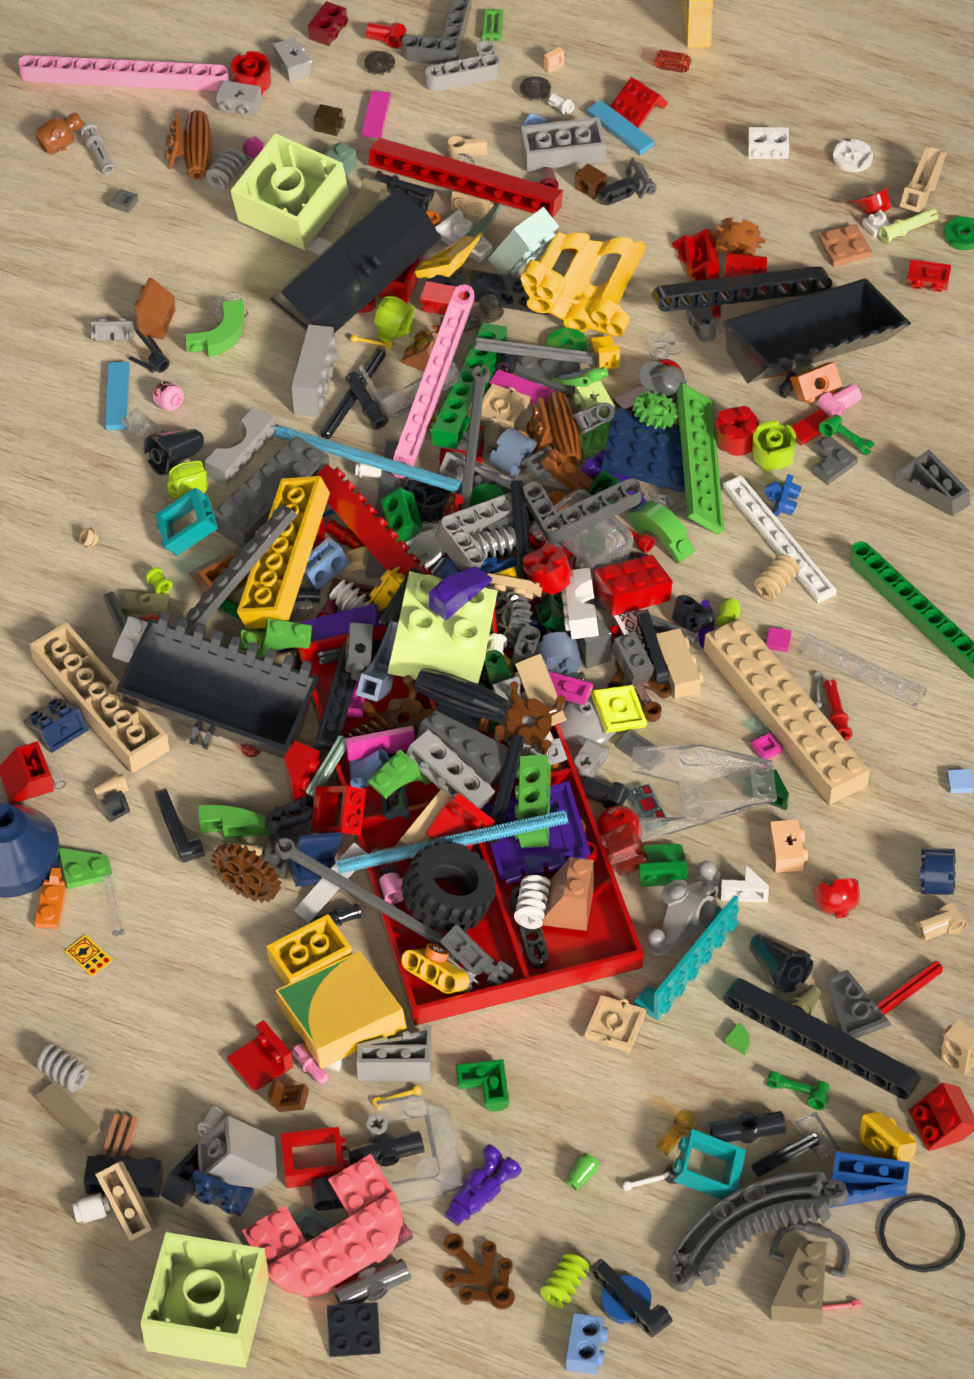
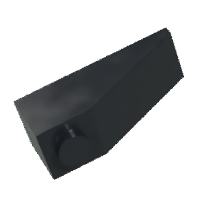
[161,1143,199,1208]

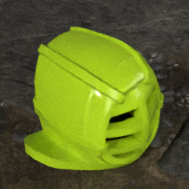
[373,296,415,342]
[167,460,208,502]

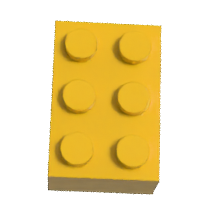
[266,914,352,985]

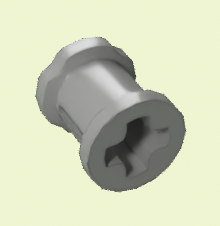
[366,1114,389,1143]

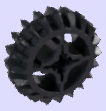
[403,472,458,523]

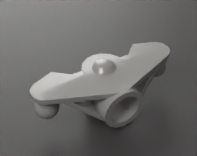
[647,860,721,956]

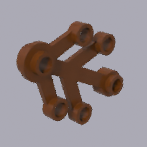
[607,659,671,722]
[443,1233,515,1310]

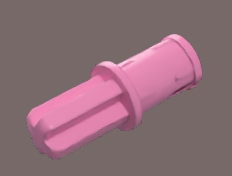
[292,1043,329,1085]

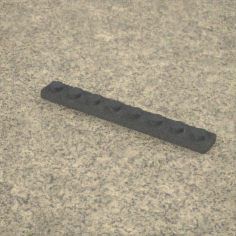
[175,504,297,634]

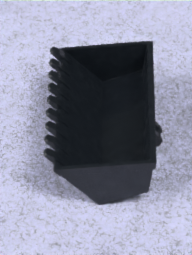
[269,188,442,333]
[723,278,911,384]
[116,611,319,759]

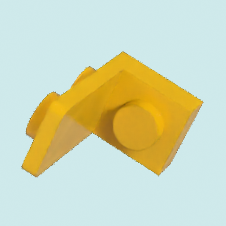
[591,335,620,370]

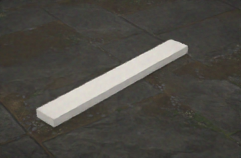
[723,475,836,603]

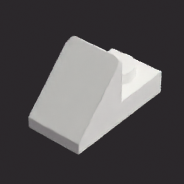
[721,866,769,902]

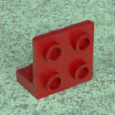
[610,77,668,128]
[425,793,495,850]
[227,1020,293,1092]

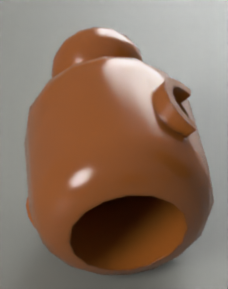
[35,113,84,155]

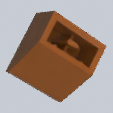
[134,278,176,340]
[401,324,461,372]
[189,553,248,593]

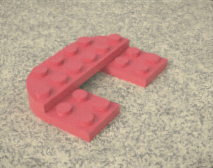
[242,1154,403,1297]

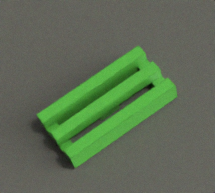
[482,9,503,41]

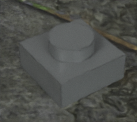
[111,189,138,213]

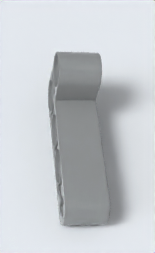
[425,41,499,92]

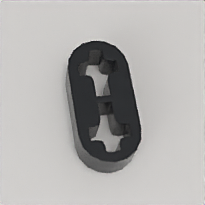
[598,178,636,206]

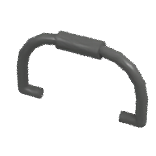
[769,1223,850,1278]

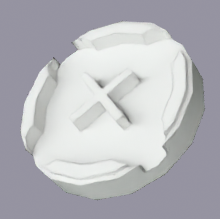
[833,139,873,172]

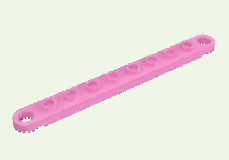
[392,284,475,480]

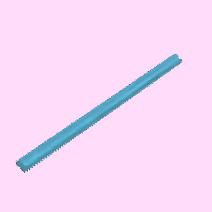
[274,425,462,493]
[337,810,568,874]

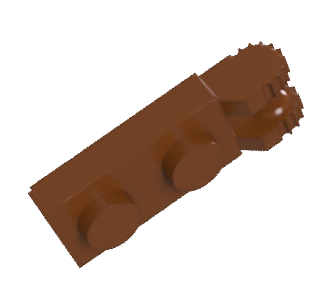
[541,449,594,497]

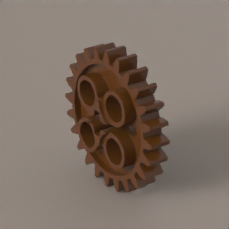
[211,842,282,903]

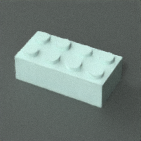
[488,207,559,276]

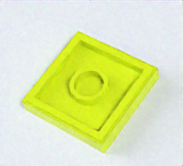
[591,685,647,733]

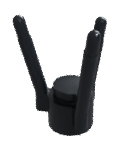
[129,329,170,373]

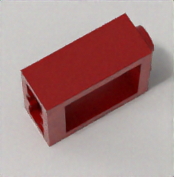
[310,786,366,836]
[281,1127,349,1189]

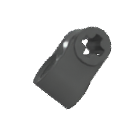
[571,402,615,435]

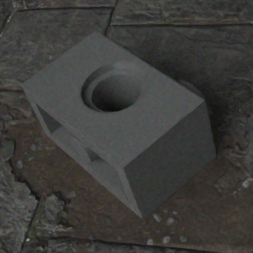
[611,631,654,686]

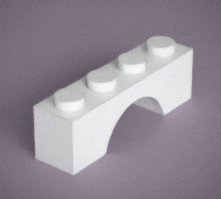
[562,568,599,639]

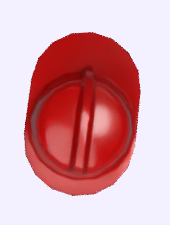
[845,186,891,215]

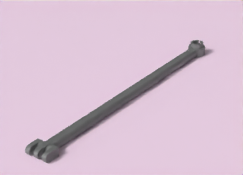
[447,366,490,559]
[275,838,514,986]

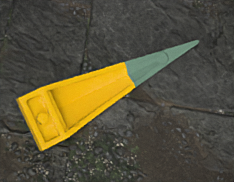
[415,203,502,278]

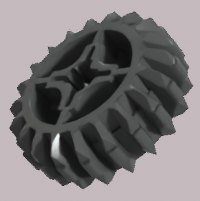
[489,590,533,650]

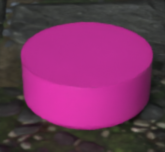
[243,136,263,157]

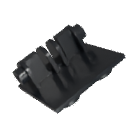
[327,1302,381,1357]

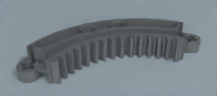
[669,1171,849,1292]

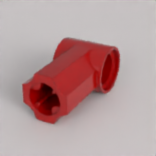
[366,22,407,48]

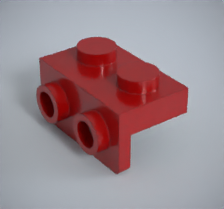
[724,253,768,278]
[907,259,951,292]

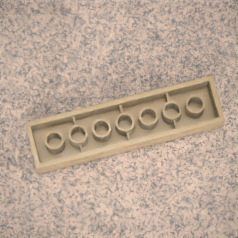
[30,622,169,773]

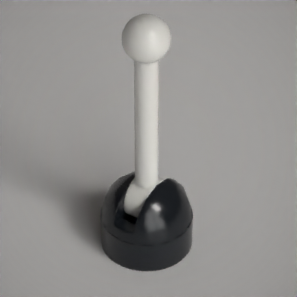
[622,1164,678,1191]

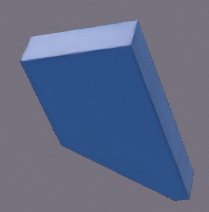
[480,557,517,575]

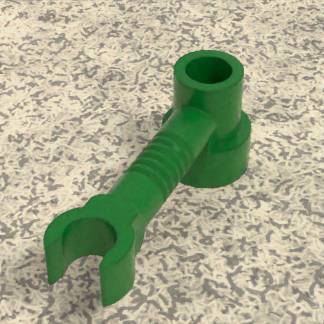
[819,414,875,456]
[766,1071,830,1111]

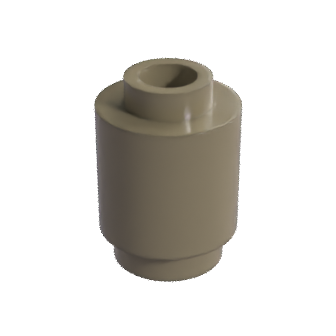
[483,422,504,453]

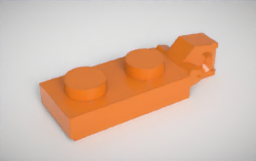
[35,868,66,929]

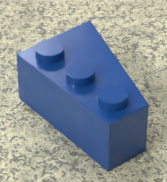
[830,1152,910,1208]

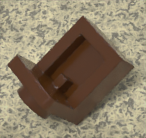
[268,1079,309,1112]

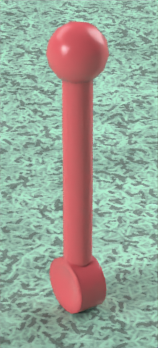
[823,1300,862,1311]

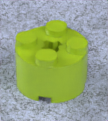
[752,421,796,472]

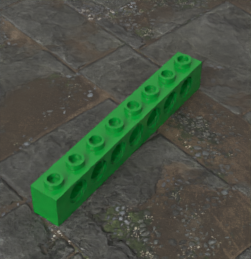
[430,322,508,450]

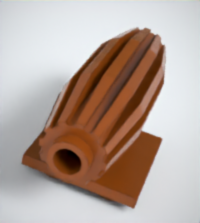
[165,110,212,180]
[526,391,581,465]

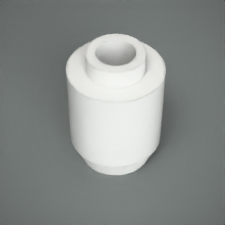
[72,1193,111,1223]

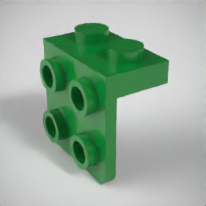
[636,844,687,887]

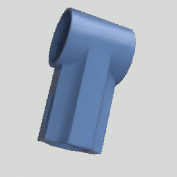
[349,748,391,788]

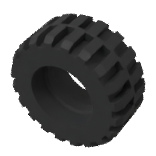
[401,842,496,933]

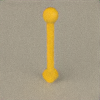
[350,334,392,349]
[372,1086,422,1108]

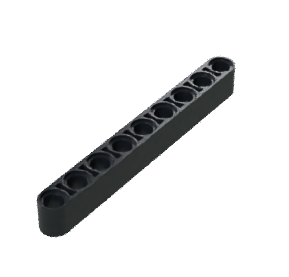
[652,266,832,312]
[723,978,921,1100]

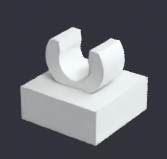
[862,210,891,237]

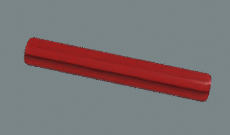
[876,961,943,1015]

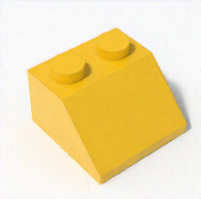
[859,1112,917,1162]

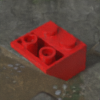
[0,741,54,804]
[284,741,321,802]
[908,1082,974,1151]

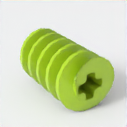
[540,1253,590,1309]

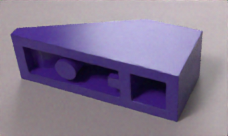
[429,566,492,621]

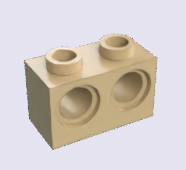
[940,1019,974,1076]

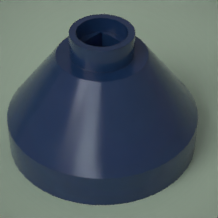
[0,803,61,898]

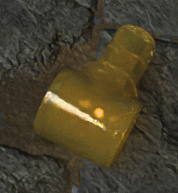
[656,1110,698,1157]

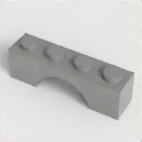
[204,407,275,486]

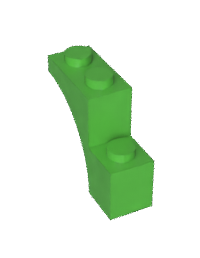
[239,618,312,658]
[368,750,436,799]

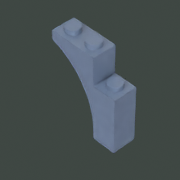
[356,620,398,701]

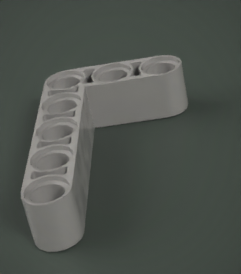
[436,493,527,572]

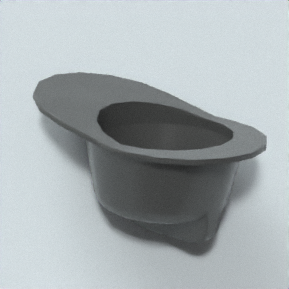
[639,361,687,400]

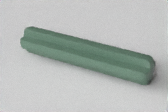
[305,735,346,798]

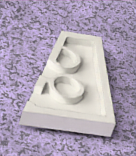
[435,209,493,263]

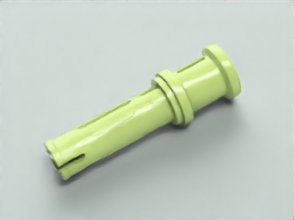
[879,208,938,243]

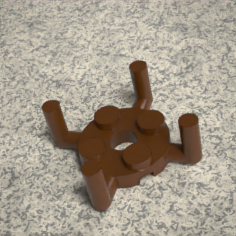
[363,675,433,735]
[494,681,565,755]

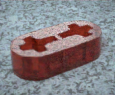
[653,50,691,73]

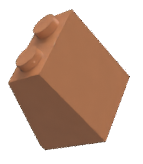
[542,857,594,931]

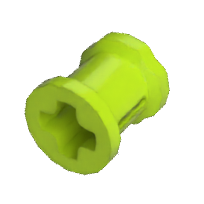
[145,567,173,594]

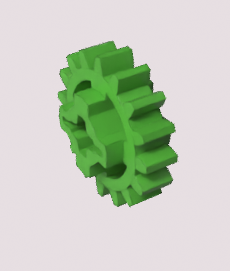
[632,391,679,429]

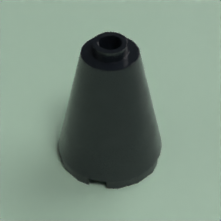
[144,429,204,475]
[749,933,813,993]

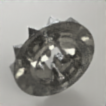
[364,51,395,76]
[520,76,551,101]

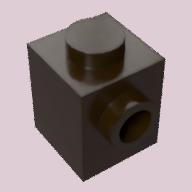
[313,104,345,136]

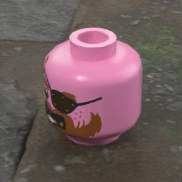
[153,381,184,411]

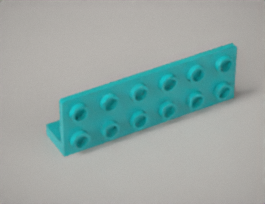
[634,895,740,1021]

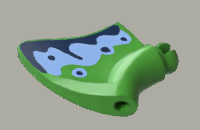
[552,367,608,387]

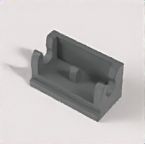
[440,924,494,975]

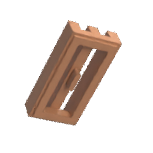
[101,1113,139,1157]

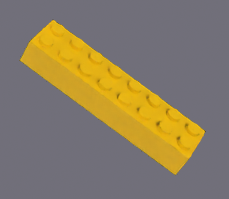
[237,476,330,629]

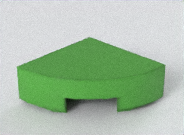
[725,1022,749,1055]

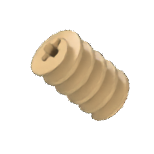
[754,554,800,602]

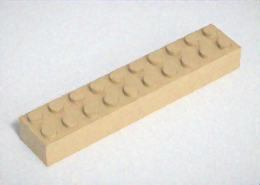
[704,617,870,805]

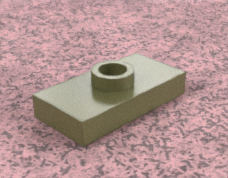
[122,591,170,616]

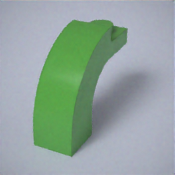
[185,299,245,357]
[627,501,696,564]

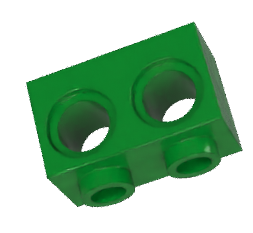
[380,488,424,542]

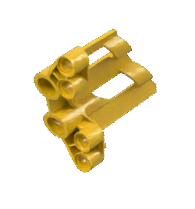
[521,232,646,337]

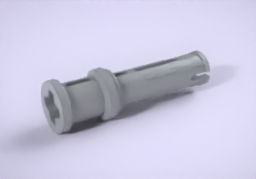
[80,123,115,174]

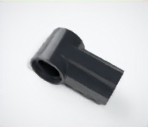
[582,777,629,809]

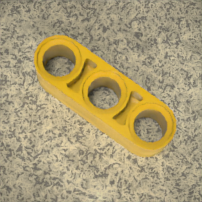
[402,948,469,993]

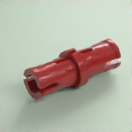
[325,520,366,549]

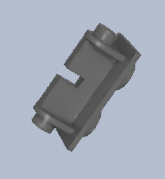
[624,157,656,199]

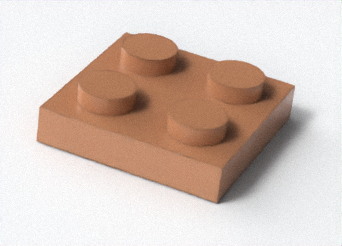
[818,224,872,267]

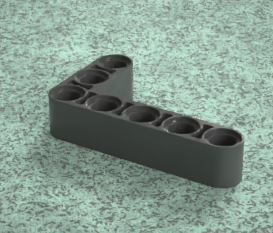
[402,0,471,64]
[523,478,642,543]

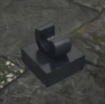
[101,790,130,822]

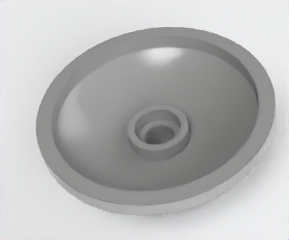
[559,691,617,747]

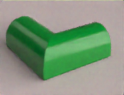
[455,1059,509,1112]

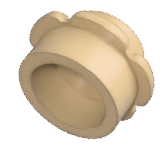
[79,527,98,548]

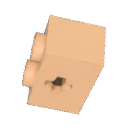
[770,820,808,873]

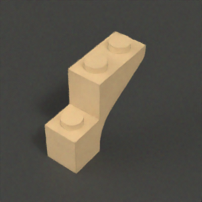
[900,146,947,212]

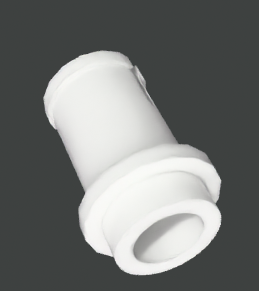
[548,94,574,114]
[355,463,382,479]
[197,1106,224,1137]

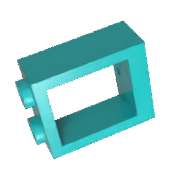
[155,487,218,556]
[673,1129,746,1200]

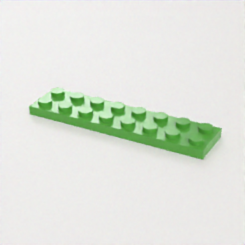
[677,383,725,535]

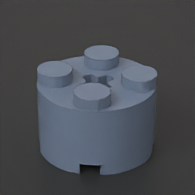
[489,428,537,479]
[534,632,582,678]

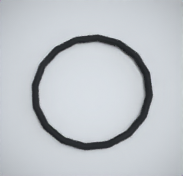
[879,1195,966,1273]

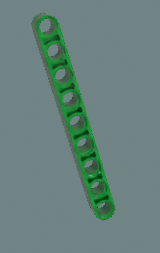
[850,541,974,679]

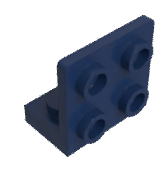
[24,698,89,753]
[288,832,343,887]
[193,1170,254,1216]

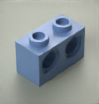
[303,537,350,589]
[566,1313,608,1375]

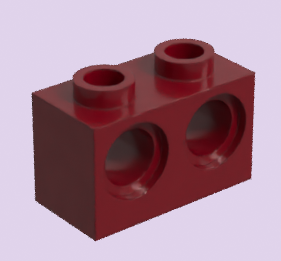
[308,1,348,46]

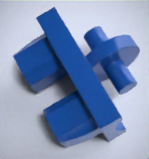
[764,474,802,517]

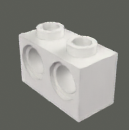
[748,127,789,159]

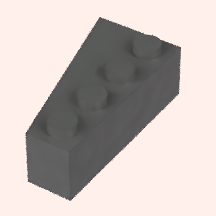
[416,711,509,788]

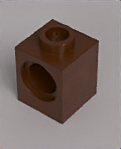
[574,163,606,199]

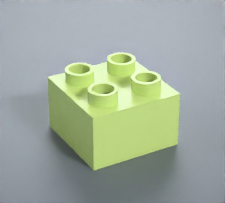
[231,133,349,251]
[388,571,497,684]
[140,1232,269,1368]

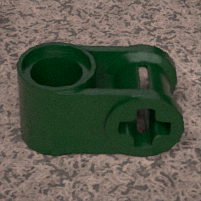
[535,594,566,633]
[484,650,513,691]

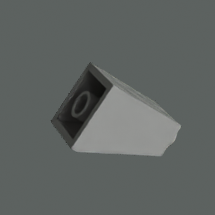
[198,1115,277,1188]

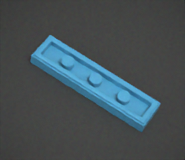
[586,100,654,155]
[105,362,130,430]

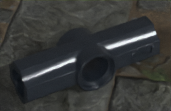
[709,1111,786,1144]
[348,1130,425,1167]

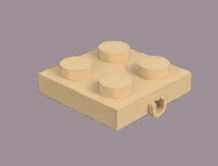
[481,384,530,429]
[488,573,542,599]
[585,995,646,1053]

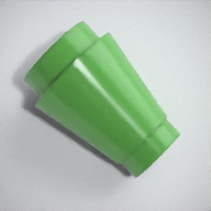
[566,1153,600,1191]

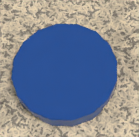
[601,1275,652,1324]

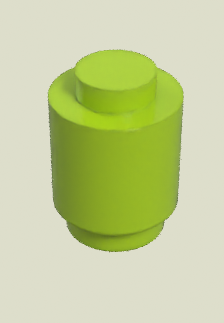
[716,598,741,628]

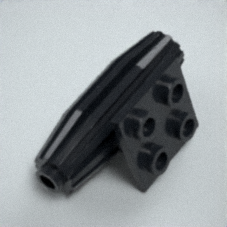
[414,668,510,730]

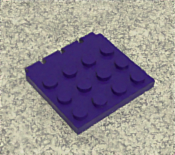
[481,781,591,885]

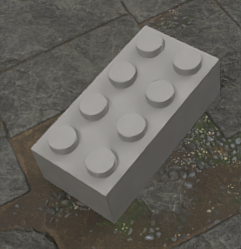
[521,117,606,171]
[291,325,338,417]

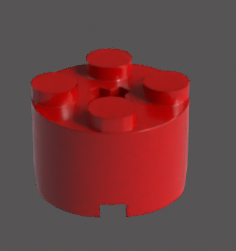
[231,51,272,96]
[715,406,759,456]
[523,543,574,595]

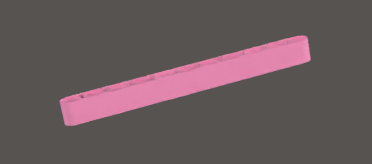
[18,55,229,91]

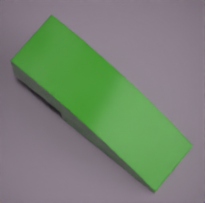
[198,805,270,839]

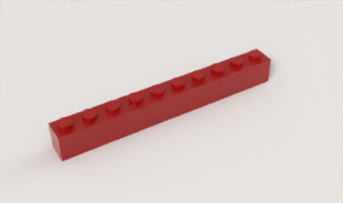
[368,138,563,218]
[316,464,432,577]

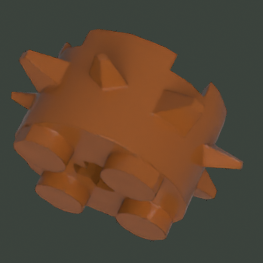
[711,218,766,256]

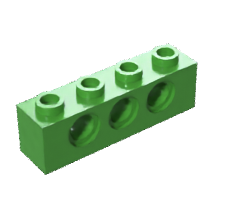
[515,754,551,848]

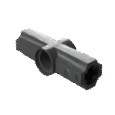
[334,1258,411,1305]

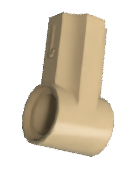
[447,136,487,161]
[916,903,967,940]

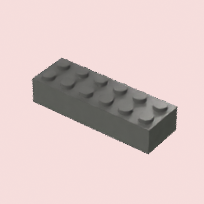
[213,436,329,549]

